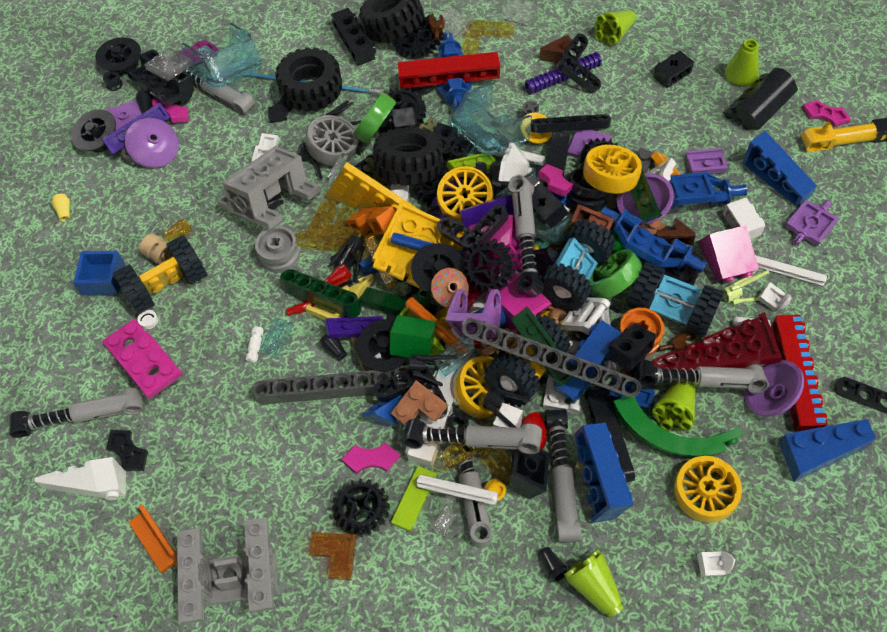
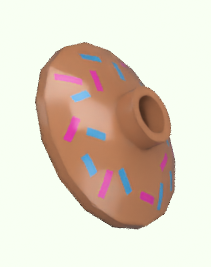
[431,268,469,308]

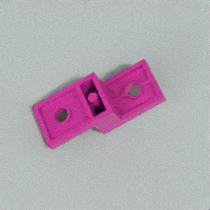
[102,318,183,399]

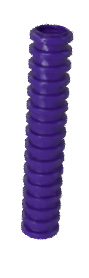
[525,52,602,95]

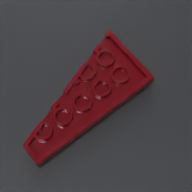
[652,312,782,371]

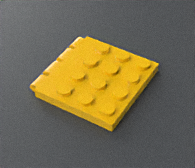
[372,202,464,289]

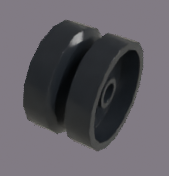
[475,162,503,202]
[566,168,607,212]

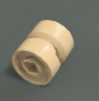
[139,233,172,265]

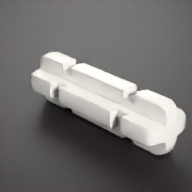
[246,326,264,363]

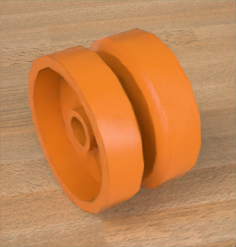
[618,308,664,357]

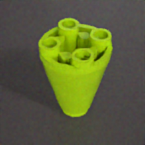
[595,10,636,46]
[725,39,759,87]
[652,381,696,431]
[564,549,624,618]

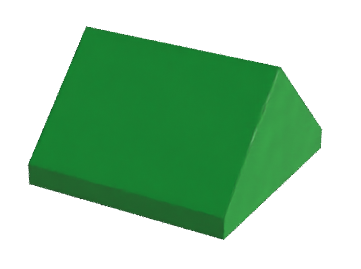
[390,315,437,358]

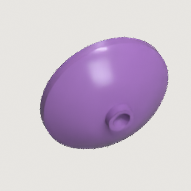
[125,118,179,168]
[617,174,674,224]
[745,360,804,417]

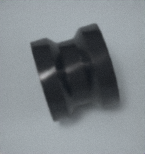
[103,71,123,91]

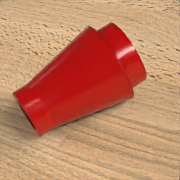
[324,264,352,286]

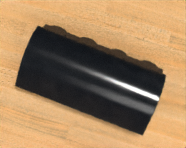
[127,49,194,106]
[724,68,798,130]

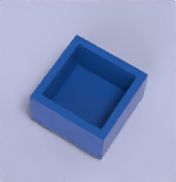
[73,251,125,295]

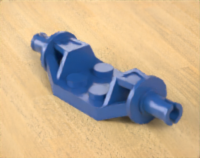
[438,32,472,114]
[669,172,748,209]
[601,206,707,273]

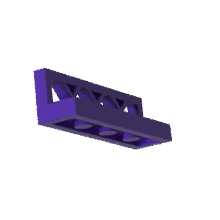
[102,103,170,156]

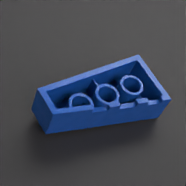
[742,131,817,207]
[553,320,622,404]
[779,419,876,482]
[574,423,634,523]

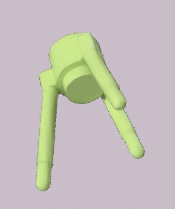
[722,270,769,305]

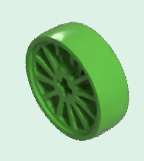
[353,92,396,144]
[589,249,643,299]

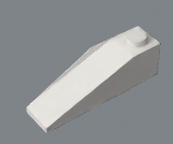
[498,143,532,181]
[34,457,126,500]

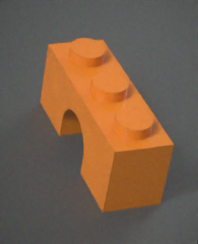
[345,206,396,236]

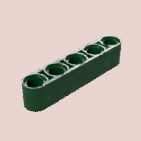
[280,269,361,318]

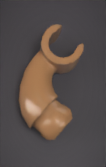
[548,308,569,325]

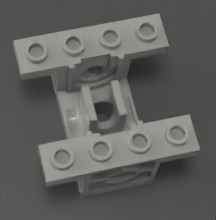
[218,146,321,230]
[177,517,279,625]

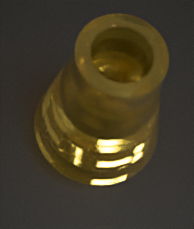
[164,218,193,242]

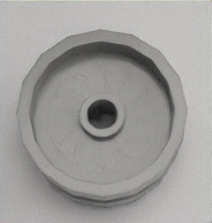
[255,226,300,273]

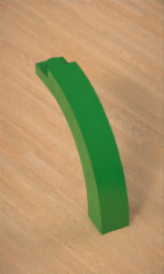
[612,396,743,458]

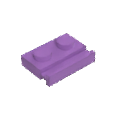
[685,148,728,174]

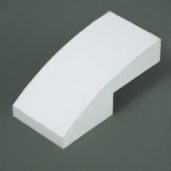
[252,133,280,162]

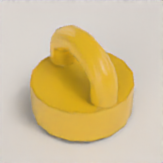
[483,479,506,501]

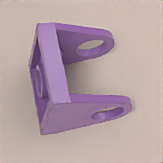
[446,289,501,338]

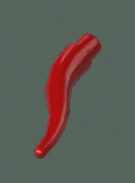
[286,301,315,316]

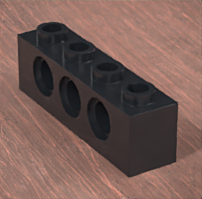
[331,8,376,66]

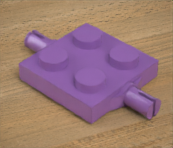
[785,199,839,247]

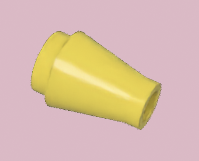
[51,194,70,221]

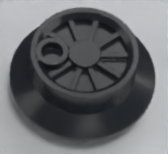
[95,37,141,75]
[71,109,116,152]
[411,243,467,294]
[357,319,408,372]

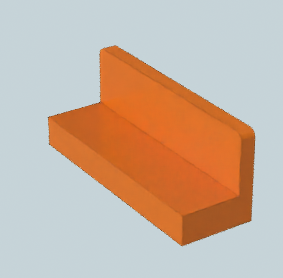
[128,504,178,574]

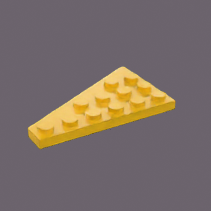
[324,162,419,210]

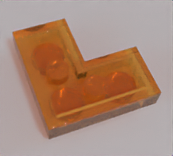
[310,532,357,581]

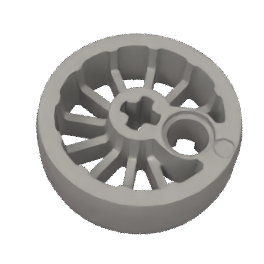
[305,115,358,166]

